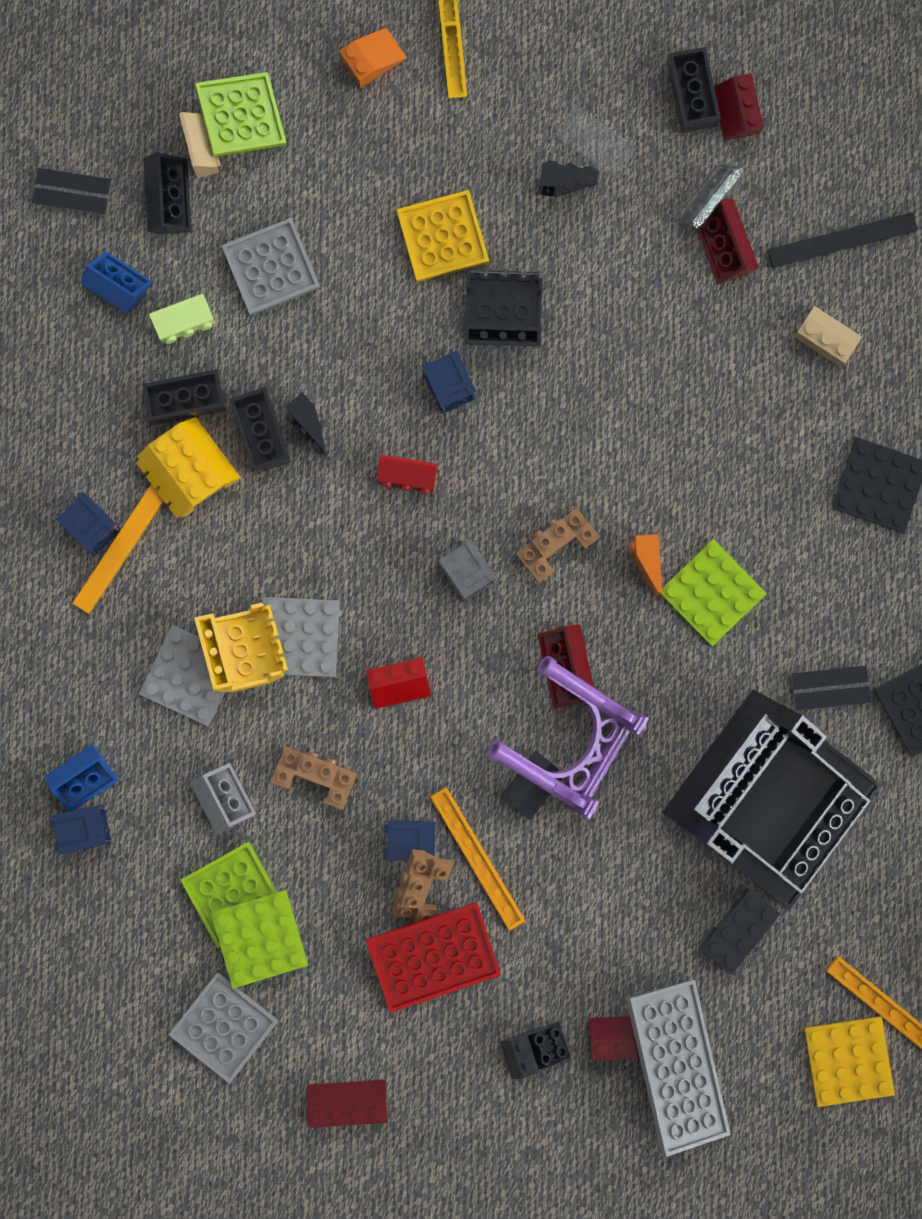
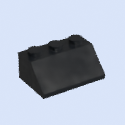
[500,750,562,820]

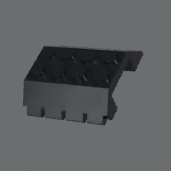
[465,270,543,347]

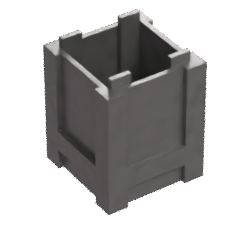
[439,538,497,602]

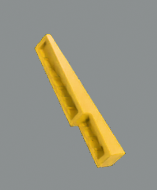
[438,0,467,99]

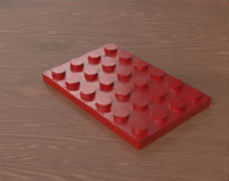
[365,901,501,1013]

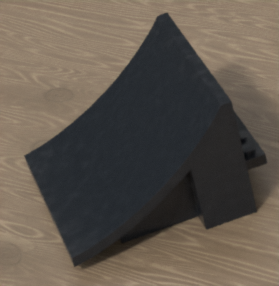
[662,690,882,909]

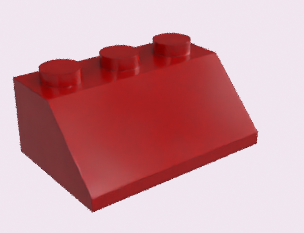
[377,454,437,494]
[366,657,431,709]

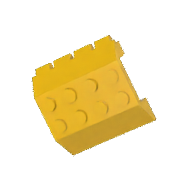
[136,417,241,518]
[194,603,288,692]

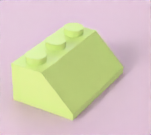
[149,294,215,344]

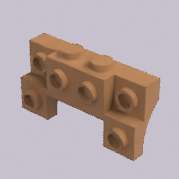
[516,508,600,583]
[271,746,357,810]
[392,849,453,922]

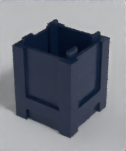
[422,349,476,414]
[56,492,121,556]
[49,805,112,854]
[383,821,435,861]

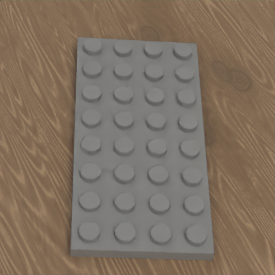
[626,980,731,1157]

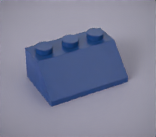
[80,251,153,314]
[44,744,118,812]

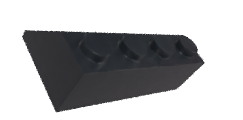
[143,152,192,234]

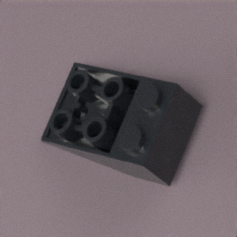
[538,161,599,198]
[285,392,327,456]
[500,1021,571,1079]

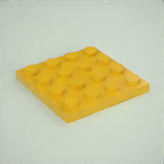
[396,190,489,282]
[804,1016,895,1107]

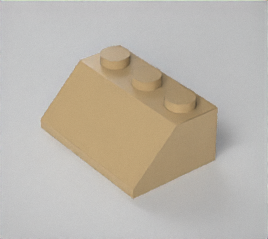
[179,112,221,178]
[794,306,862,368]

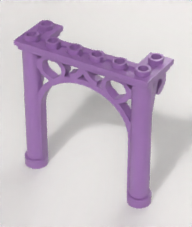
[487,656,649,819]

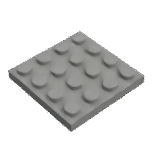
[221,218,320,316]
[263,597,340,677]
[139,625,225,727]
[169,972,279,1084]

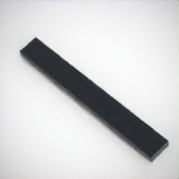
[768,212,918,268]

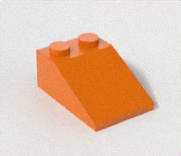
[339,28,407,88]
[629,534,662,596]

